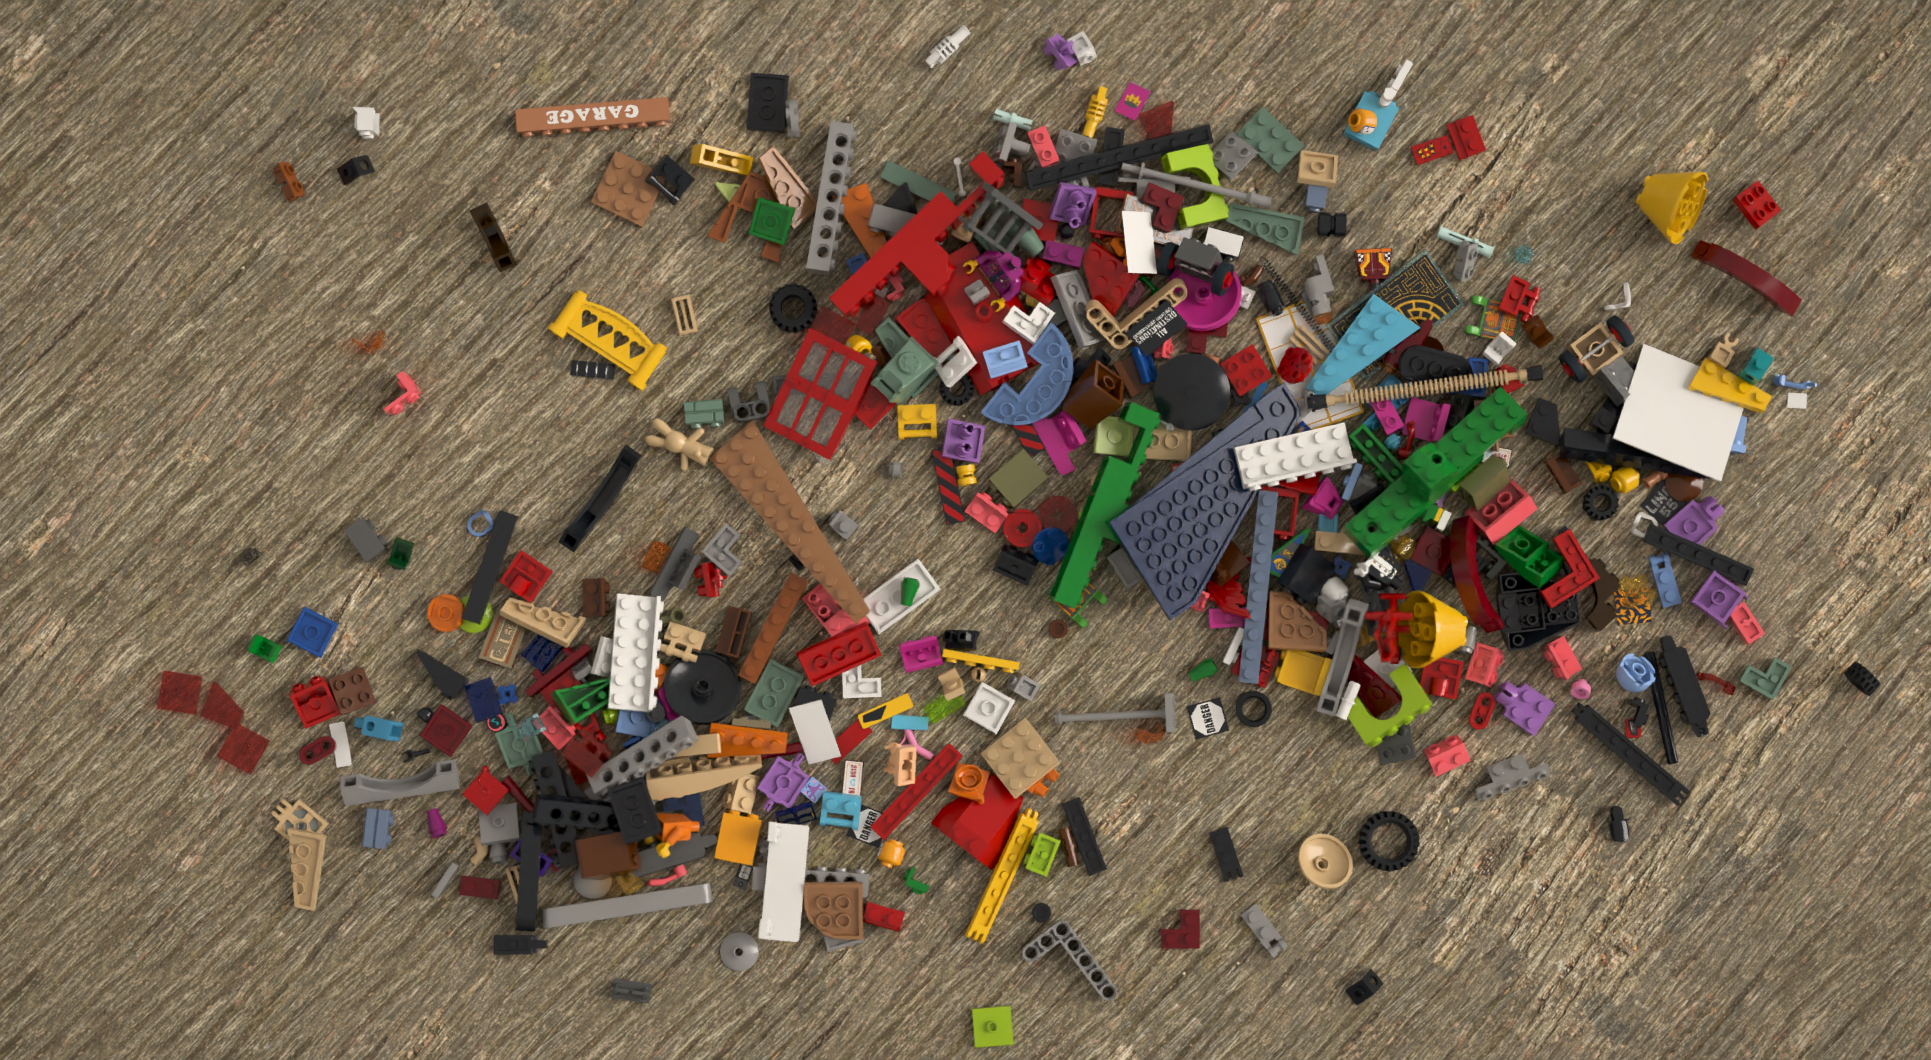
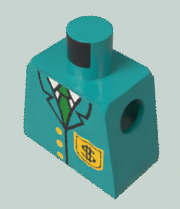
[1736,347,1774,385]

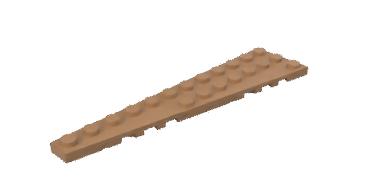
[710,420,870,624]

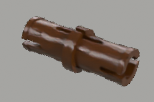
[1058,827,1079,867]

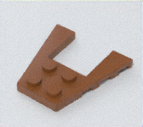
[707,171,781,263]

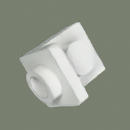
[1067,31,1097,66]

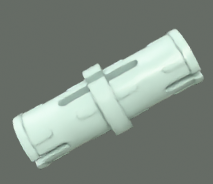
[993,109,1033,132]

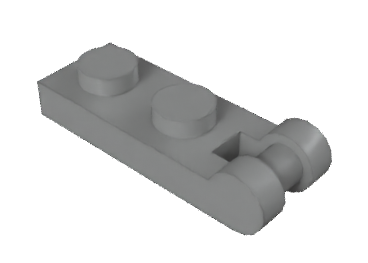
[1241,903,1289,958]

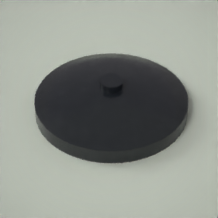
[1153,353,1230,430]
[664,650,741,725]

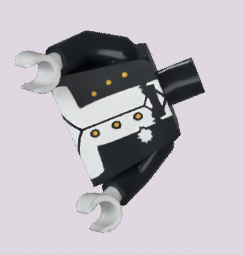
[1354,543,1403,591]

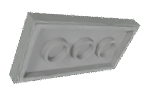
[1051,269,1107,349]

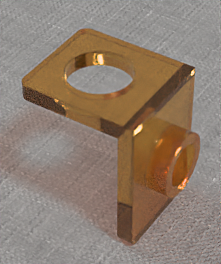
[351,330,387,354]

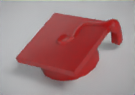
[462,766,509,816]

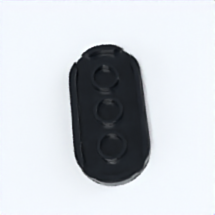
[1398,345,1473,393]

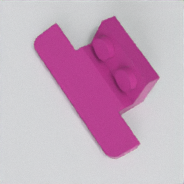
[1032,410,1087,475]

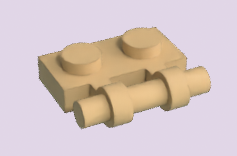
[660,621,706,663]

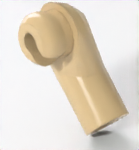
[470,836,489,866]

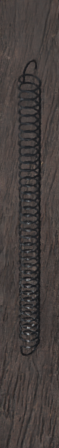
[1259,256,1335,352]

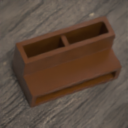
[716,606,752,659]

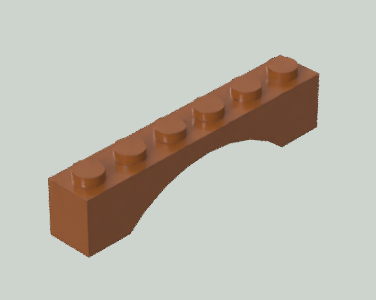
[738,572,809,684]

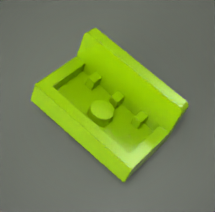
[1023,832,1060,877]

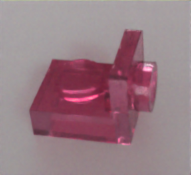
[1125,279,1145,309]

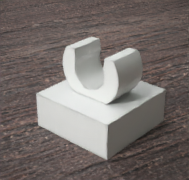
[1240,285,1256,310]

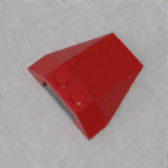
[931,774,1024,870]

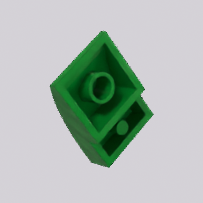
[1495,525,1564,588]

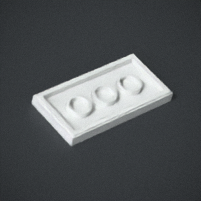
[863,559,941,634]

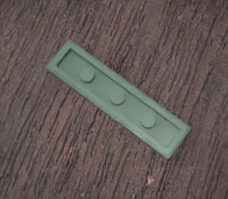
[880,160,957,203]

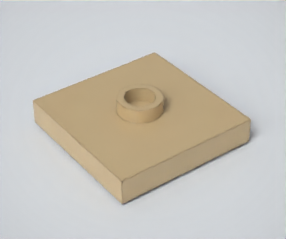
[1297,150,1338,188]

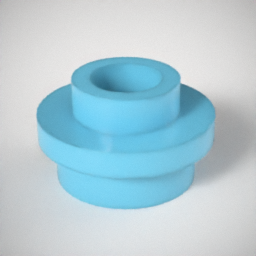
[1383,433,1402,451]

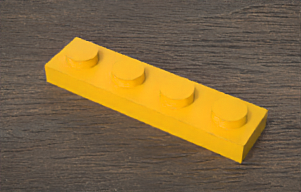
[942,649,1019,673]

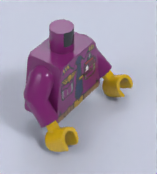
[963,250,1023,312]

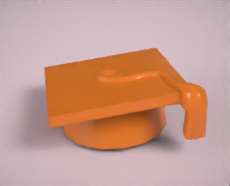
[948,763,990,805]

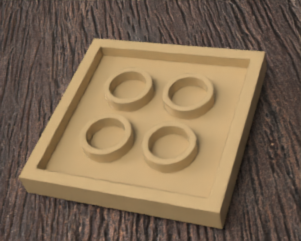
[980,718,1061,799]

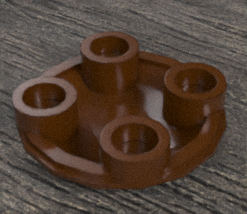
[1665,473,1703,502]

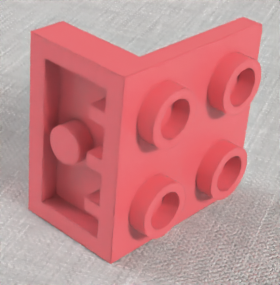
[383,371,422,416]
[1542,636,1582,680]

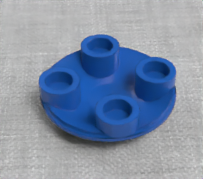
[1032,527,1069,565]

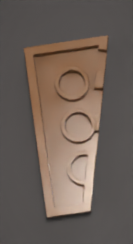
[758,146,817,230]

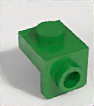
[247,634,282,664]
[903,866,929,895]

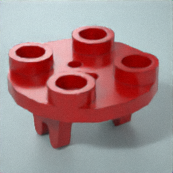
[1277,347,1313,384]

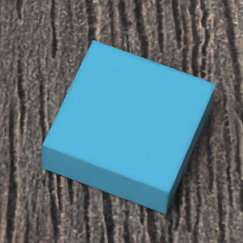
[1317,514,1338,533]

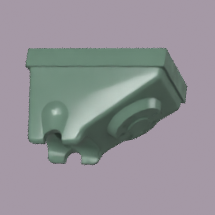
[871,337,939,405]

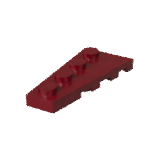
[1329,653,1402,718]

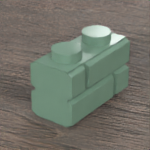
[684,399,725,429]

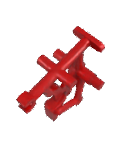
[1365,593,1413,664]

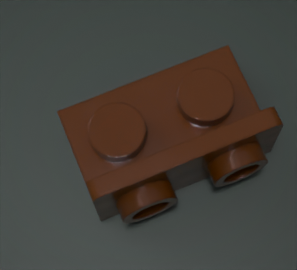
[582,578,610,618]

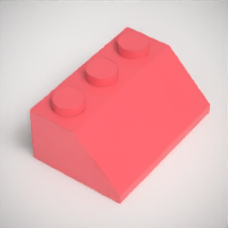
[1464,478,1538,545]

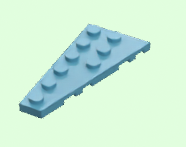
[1306,294,1421,395]

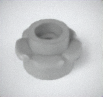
[889,460,902,479]

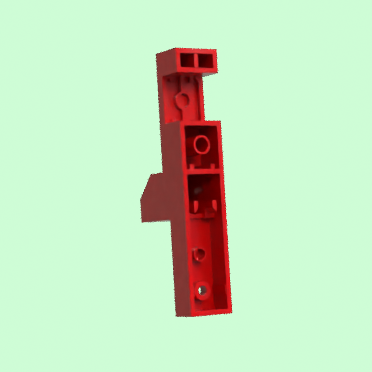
[829,151,1005,318]

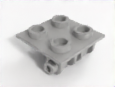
[1053,128,1097,164]
[1212,131,1258,180]

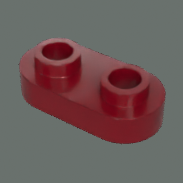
[299,736,337,765]

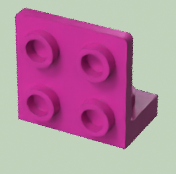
[1402,397,1451,443]

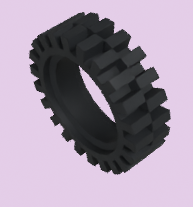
[1358,811,1420,871]

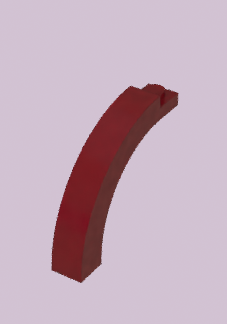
[1691,240,1802,316]
[1450,515,1504,633]

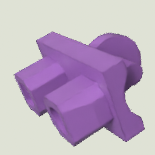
[1043,33,1078,71]

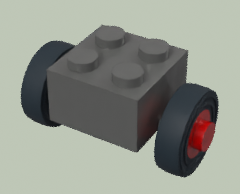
[1157,237,1234,296]

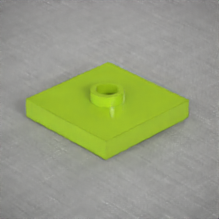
[972,1006,1014,1048]

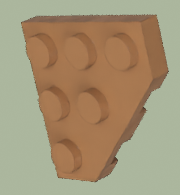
[1268,591,1327,652]

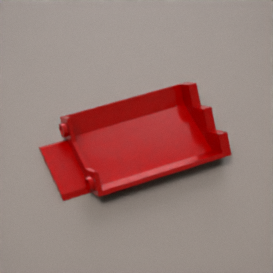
[925,242,1040,395]

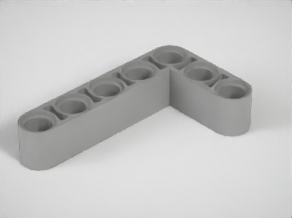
[1022,920,1117,1001]

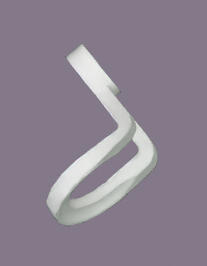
[1604,282,1631,311]
[1631,512,1658,538]

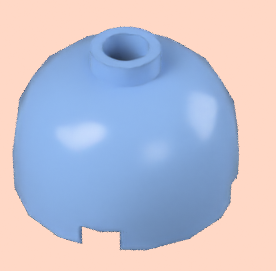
[1616,653,1655,693]

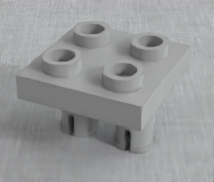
[991,122,1030,164]

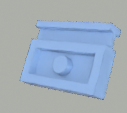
[983,341,1028,379]

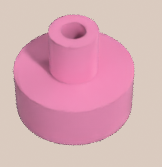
[1571,679,1591,699]

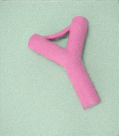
[900,730,934,760]

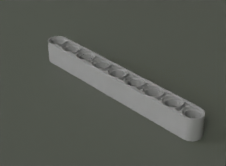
[540,883,713,929]

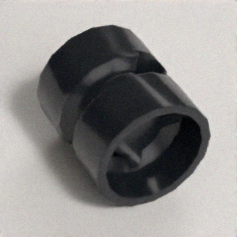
[1317,212,1347,238]

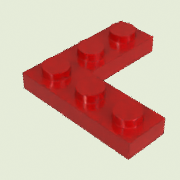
[1540,529,1599,608]

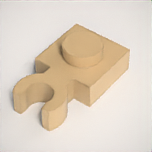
[1708,333,1739,369]

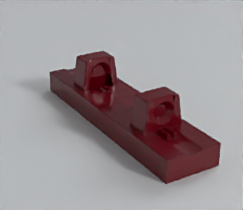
[525,643,593,698]

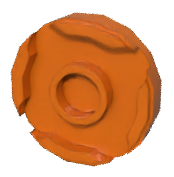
[427,594,465,632]

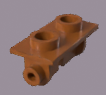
[273,162,305,202]

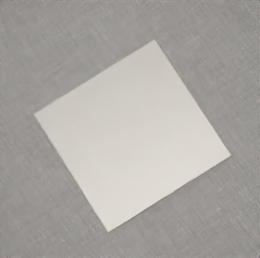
[1613,344,1744,482]

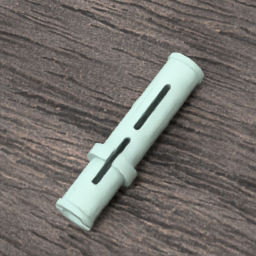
[1437,226,1494,259]

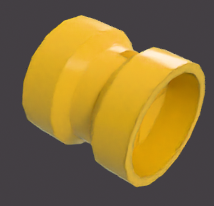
[956,464,977,486]

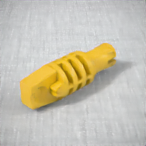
[1082,86,1108,138]

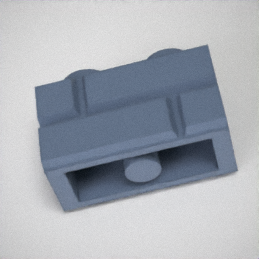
[362,808,394,849]

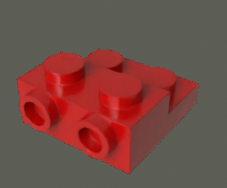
[1020,256,1057,307]
[289,675,340,729]

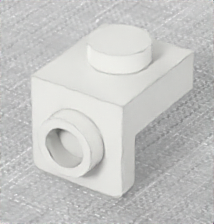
[1483,332,1517,366]

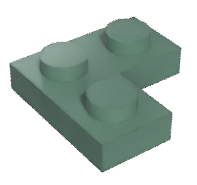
[1739,657,1792,700]

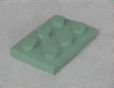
[1237,107,1304,174]
[744,659,805,727]

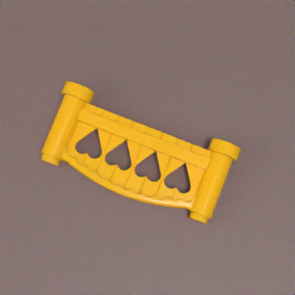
[547,290,667,391]

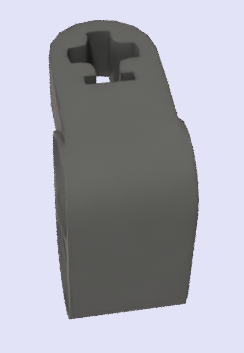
[727,380,770,423]

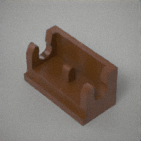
[1544,452,1582,494]

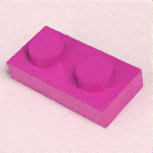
[1208,607,1246,628]

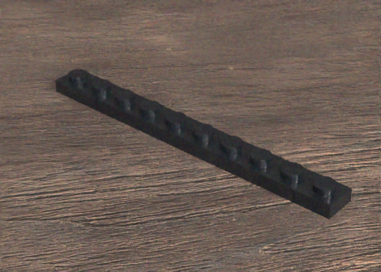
[1025,123,1214,191]

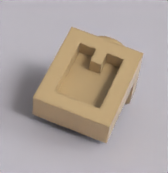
[938,668,965,701]

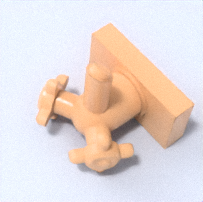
[884,742,917,786]

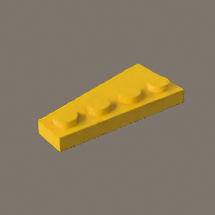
[1688,358,1772,414]

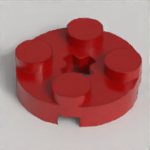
[1003,509,1042,548]

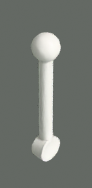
[954,158,966,197]

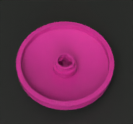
[1165,268,1242,331]

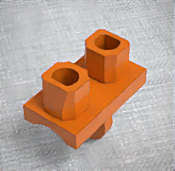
[1027,769,1060,798]

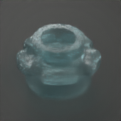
[1515,245,1534,264]

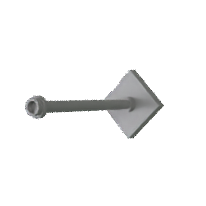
[1055,693,1176,733]

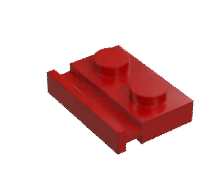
[1446,115,1486,161]

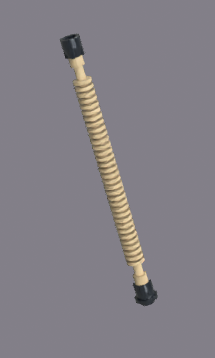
[1307,365,1543,412]

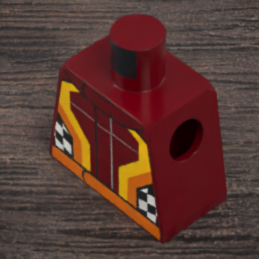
[1354,248,1392,292]

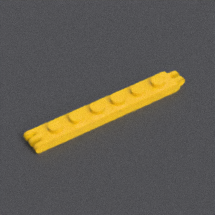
[965,808,1038,944]

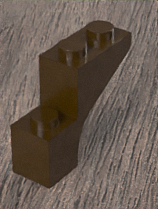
[1585,558,1621,632]

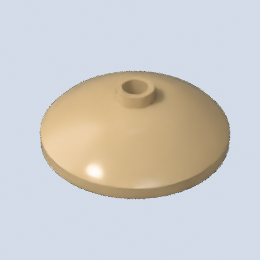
[1298,834,1353,889]

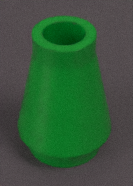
[900,577,920,606]
[1188,658,1218,682]

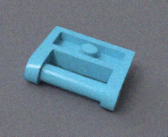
[820,791,862,831]

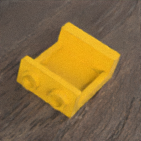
[1274,650,1332,697]

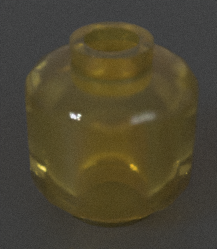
[1390,535,1415,563]

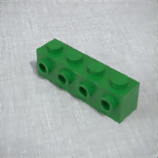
[1348,423,1403,488]

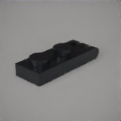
[1209,827,1243,882]

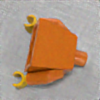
[643,813,700,858]

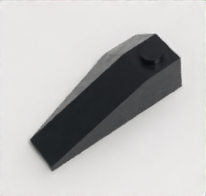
[1588,361,1636,435]

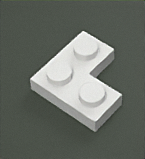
[1002,302,1055,344]
[842,665,882,698]

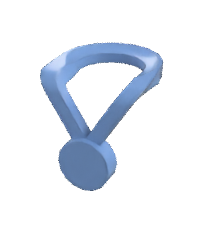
[467,509,494,537]

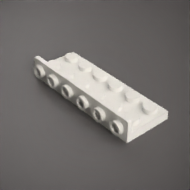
[1233,423,1357,491]
[608,594,664,713]

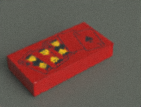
[1411,135,1453,165]

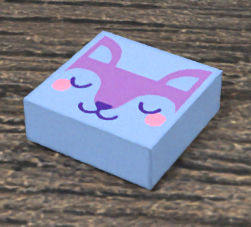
[801,776,827,803]

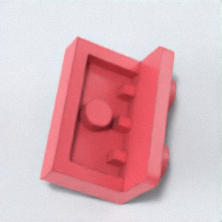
[533,706,576,751]
[1423,734,1470,777]

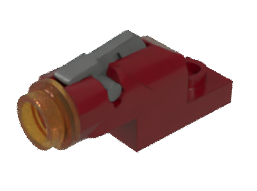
[1381,318,1435,375]

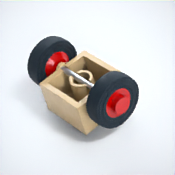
[1559,315,1635,383]

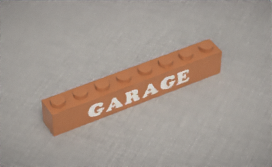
[515,97,671,138]

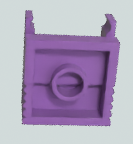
[1689,570,1749,629]

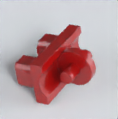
[694,562,727,598]

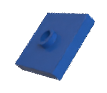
[286,607,339,658]

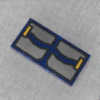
[775,801,817,825]

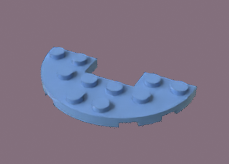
[980,323,1074,425]

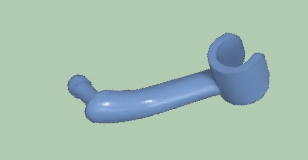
[1774,375,1817,390]

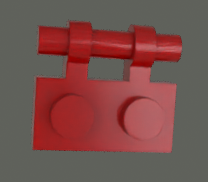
[1497,275,1541,323]

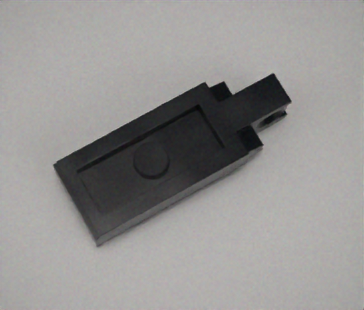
[494,935,548,955]

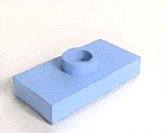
[1341,463,1363,501]

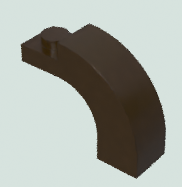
[469,202,517,273]

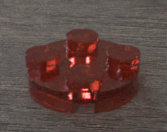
[1038,495,1077,533]

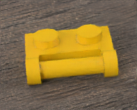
[897,404,937,440]

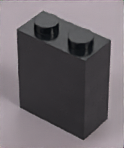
[1277,543,1336,605]

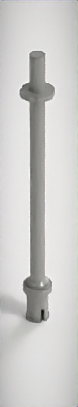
[1121,162,1272,209]

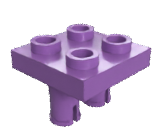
[1048,182,1097,228]
[941,419,985,464]

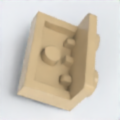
[723,774,760,814]

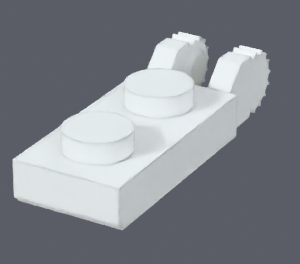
[1378,60,1413,108]

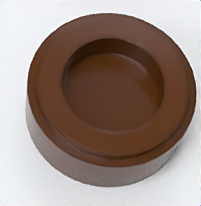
[1048,619,1068,639]

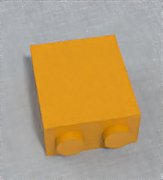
[714,809,762,866]

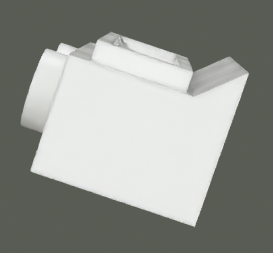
[353,107,380,140]

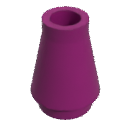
[426,808,448,838]

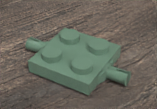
[495,713,544,776]

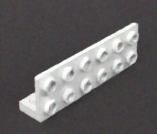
[758,822,809,942]

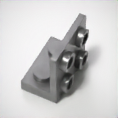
[1593,356,1635,407]

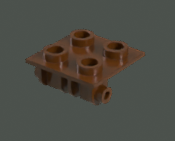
[1211,540,1250,587]
[328,667,376,715]

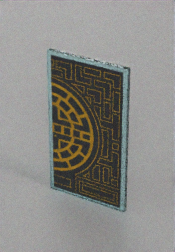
[1325,249,1464,380]

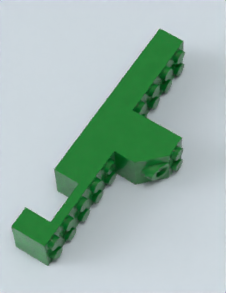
[1344,386,1527,560]
[1048,402,1160,609]

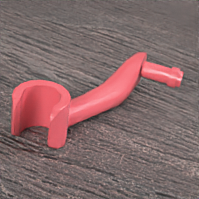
[646,865,687,887]

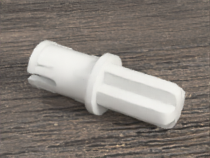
[1335,681,1360,720]

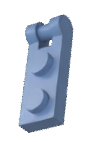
[1648,552,1682,608]

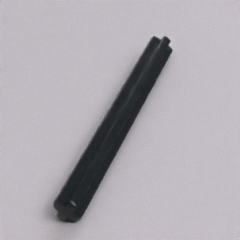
[1644,651,1678,765]

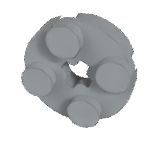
[786,99,800,138]

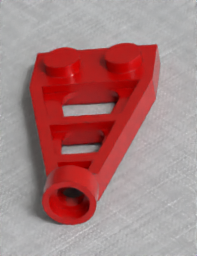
[540,669,607,747]

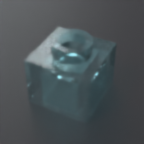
[516,713,546,741]

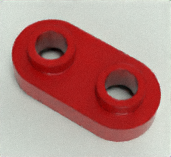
[1468,692,1495,730]

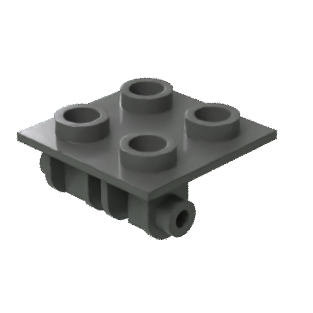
[1377,724,1417,765]

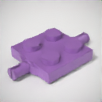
[757,753,810,812]

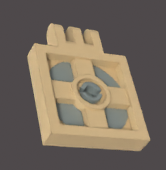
[271,798,330,842]

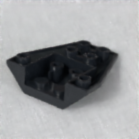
[1496,572,1581,651]

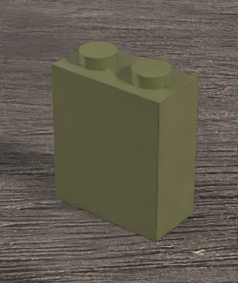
[988,448,1049,509]
[1460,454,1511,512]

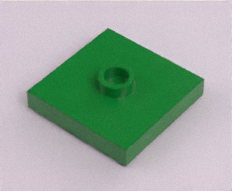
[748,197,795,245]

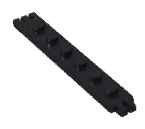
[1571,702,1690,806]

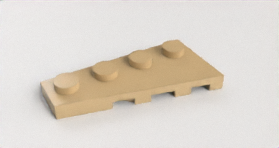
[500,598,586,648]
[287,828,327,911]

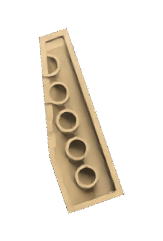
[646,754,762,801]

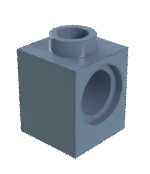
[1304,184,1328,213]

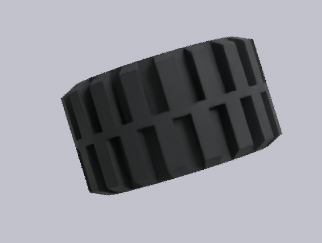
[769,283,818,333]

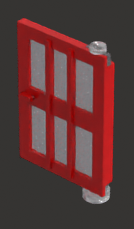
[763,328,878,465]

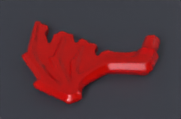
[1207,557,1251,619]

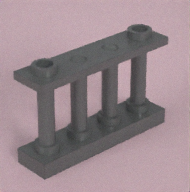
[958,181,1043,257]

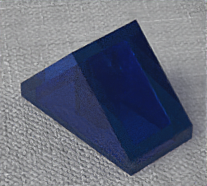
[1403,559,1432,591]

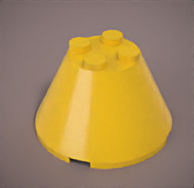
[1636,171,1709,244]
[1398,591,1468,668]

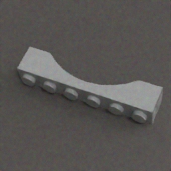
[1316,599,1369,717]
[340,759,460,806]

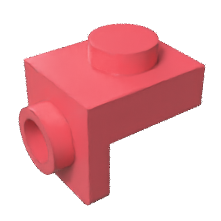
[886,274,905,301]

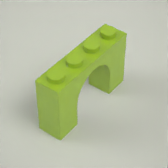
[1160,144,1229,231]
[1348,663,1433,747]

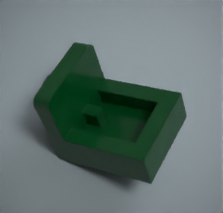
[387,537,415,570]

